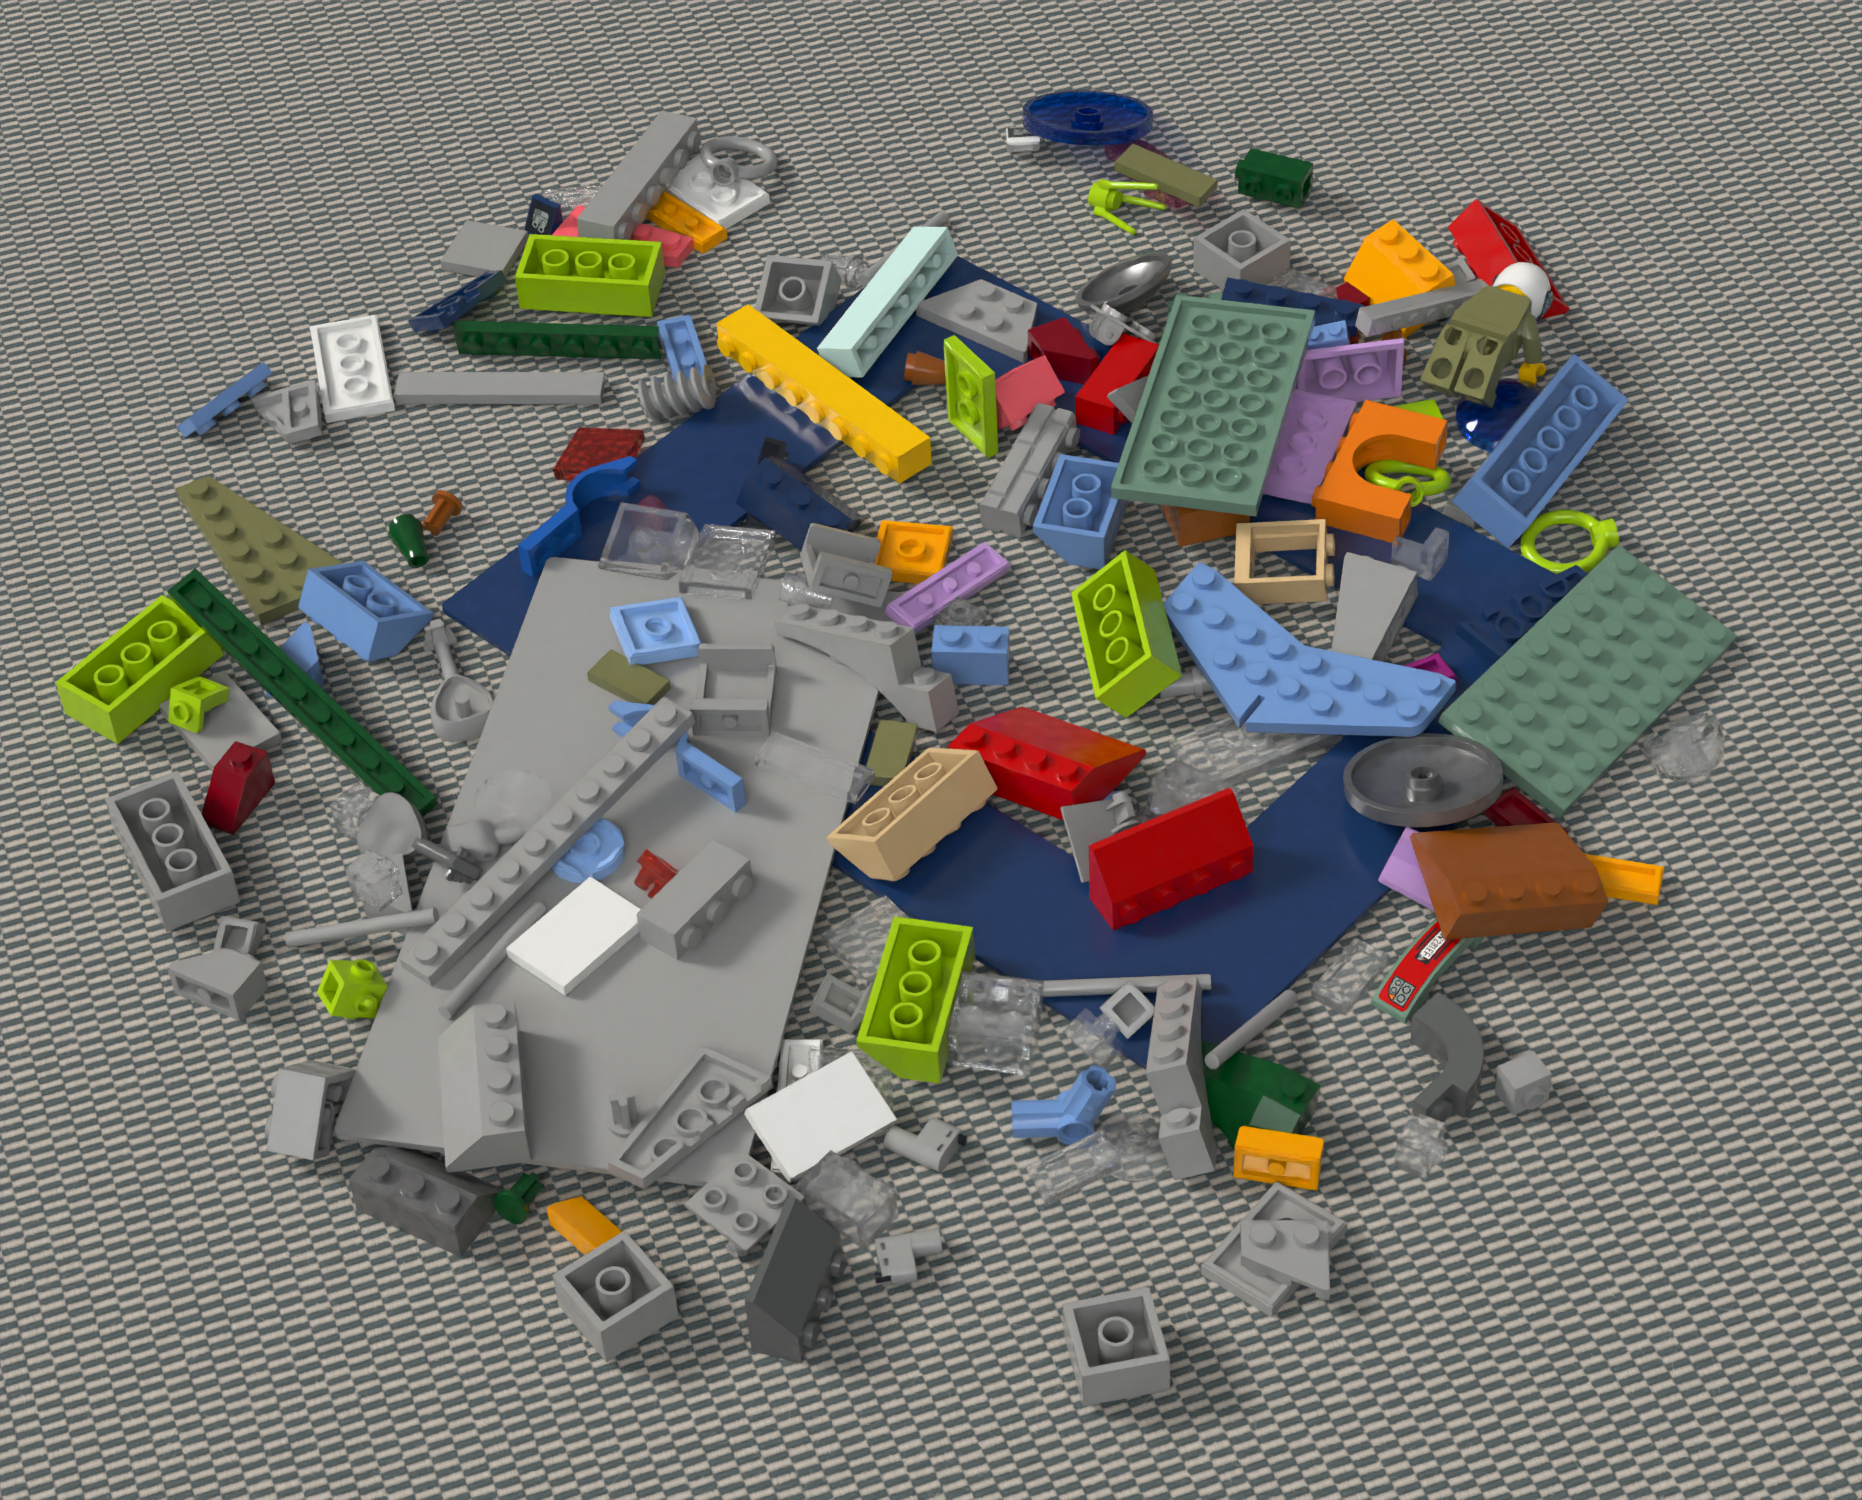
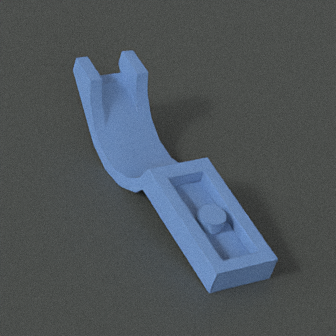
[608,701,747,813]

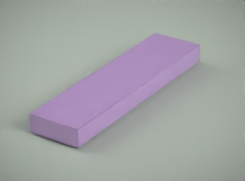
[884,542,1011,633]

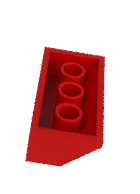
[1448,199,1570,320]
[1089,787,1253,930]

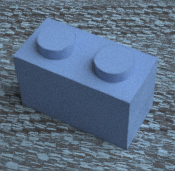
[931,625,1011,685]

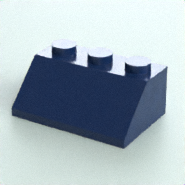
[736,456,864,551]

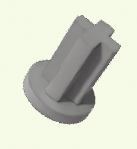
[607,1086,644,1138]

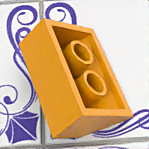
[1344,219,1456,338]

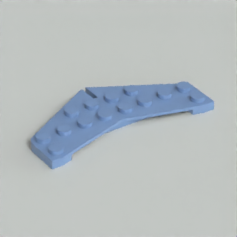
[1164,562,1456,737]

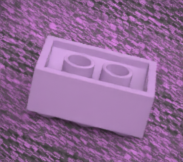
[1295,338,1404,402]

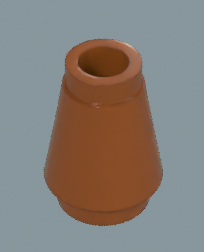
[903,351,946,385]

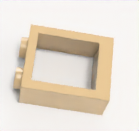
[1234,519,1335,604]

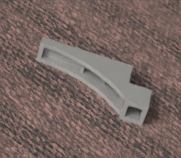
[774,603,959,732]
[1146,977,1217,1180]

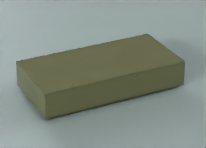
[587,649,671,705]
[864,719,918,786]

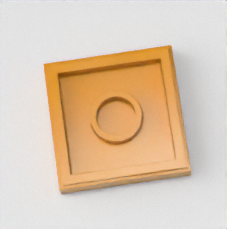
[875,520,953,584]

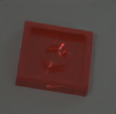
[553,427,645,480]

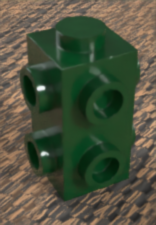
[1235,148,1313,209]

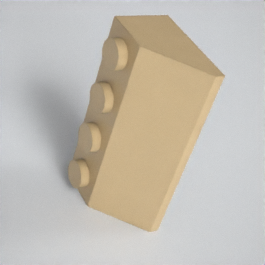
[826,748,998,881]

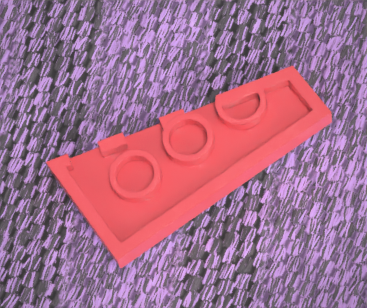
[552,205,694,268]

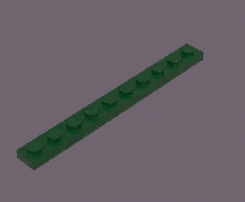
[167,568,439,817]

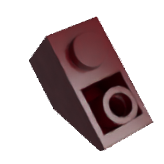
[1028,317,1100,384]

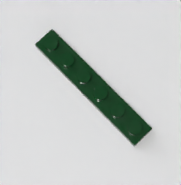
[453,321,663,360]

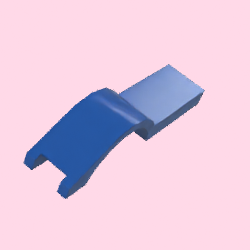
[518,456,641,577]

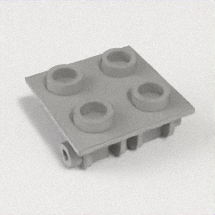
[1089,304,1158,345]
[1060,791,1141,883]
[684,1151,805,1258]

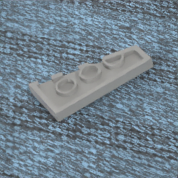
[608,1045,773,1189]

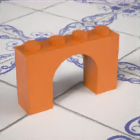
[1311,400,1448,545]

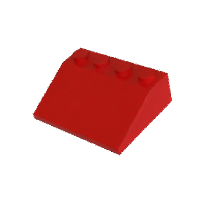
[947,706,1146,821]

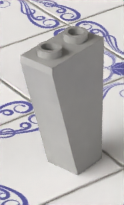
[1331,552,1418,662]

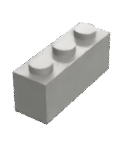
[637,839,753,961]

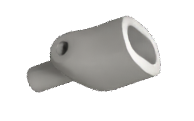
[446,819,522,861]

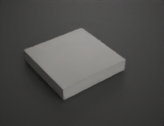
[440,220,528,277]

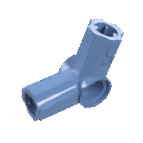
[1012,1065,1116,1146]

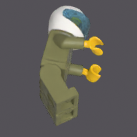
[1420,262,1553,409]

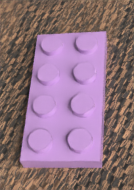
[1263,389,1357,504]

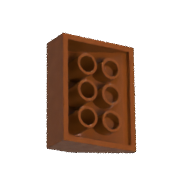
[1410,822,1609,940]

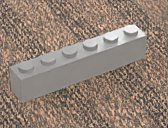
[577,111,701,240]

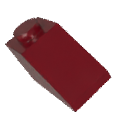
[202,741,275,835]

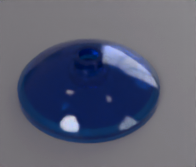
[1456,378,1543,453]

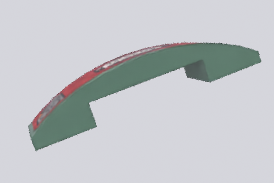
[1371,918,1485,1024]

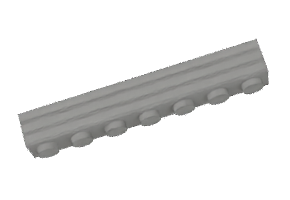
[1355,279,1489,337]

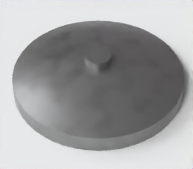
[1343,733,1503,827]

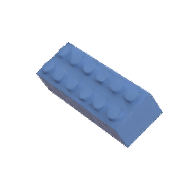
[1452,354,1629,548]

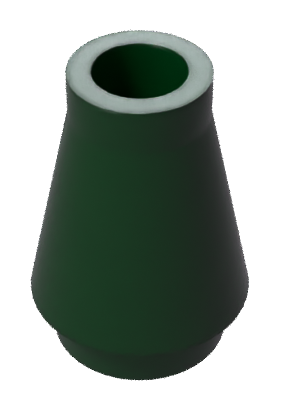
[388,514,429,568]

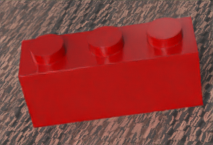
[1075,333,1159,435]

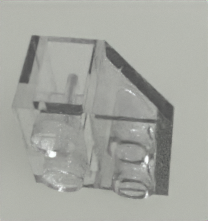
[947,971,1044,1076]

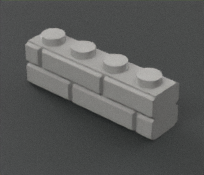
[979,403,1080,538]

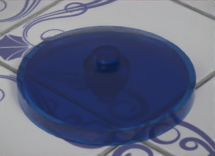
[1022,90,1153,146]

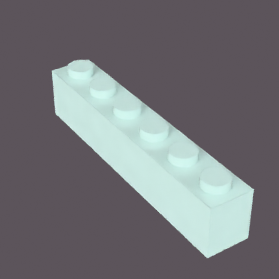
[817,227,958,377]

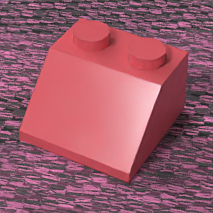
[995,355,1065,431]

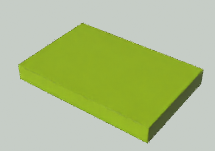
[944,335,998,458]

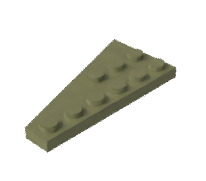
[176,475,344,625]

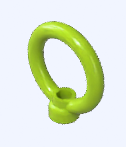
[1364,460,1452,507]
[1520,509,1619,574]

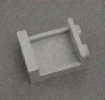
[800,523,893,608]
[690,644,777,736]

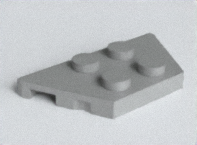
[916,279,1038,363]

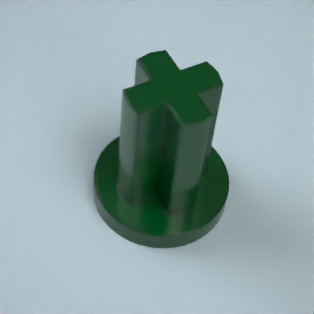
[493,1172,544,1224]

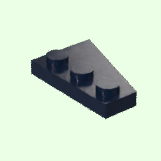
[408,270,508,334]

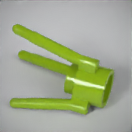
[1088,179,1166,235]

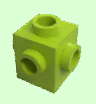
[317,959,388,1019]

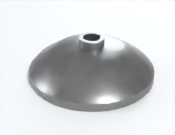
[1075,252,1172,314]

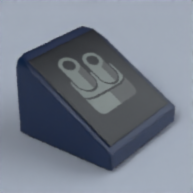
[525,193,563,235]

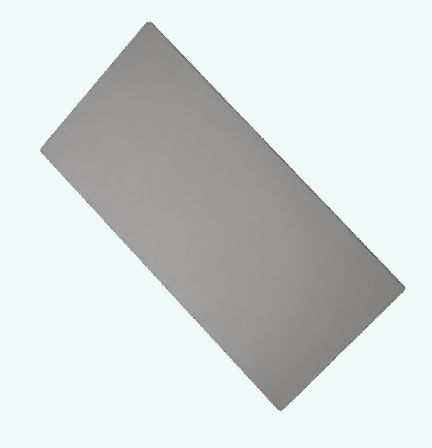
[334,557,903,1187]

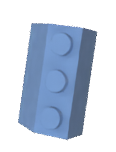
[1033,454,1129,569]
[298,561,434,662]

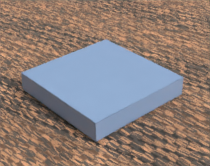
[610,597,702,665]

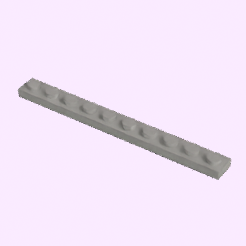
[400,697,695,987]

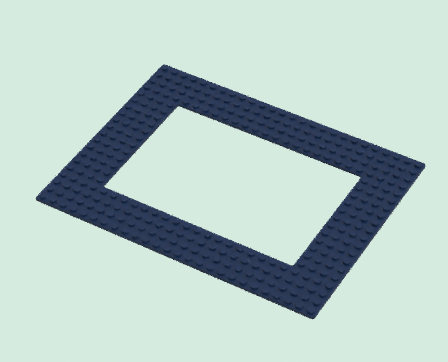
[442,256,1556,1070]

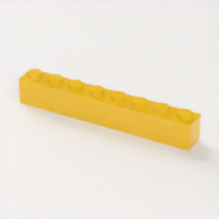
[716,304,932,484]

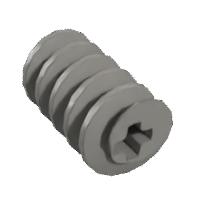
[638,364,716,422]

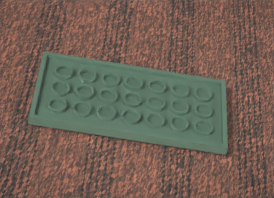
[1111,295,1315,516]
[1438,545,1738,819]

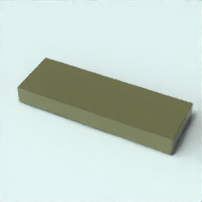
[1115,144,1218,207]

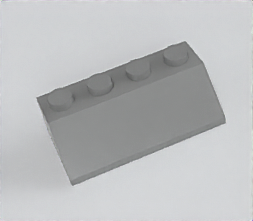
[438,1000,531,1173]

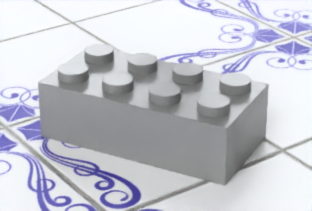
[105,771,240,932]

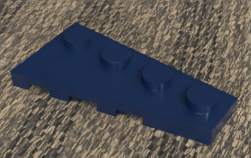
[1221,277,1364,337]
[1454,565,1588,664]

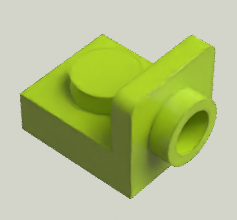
[168,676,229,733]

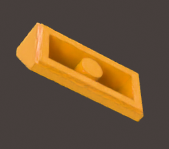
[1233,1126,1324,1191]
[547,1196,622,1255]

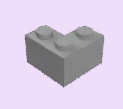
[265,1060,356,1160]

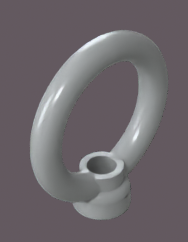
[700,136,778,187]

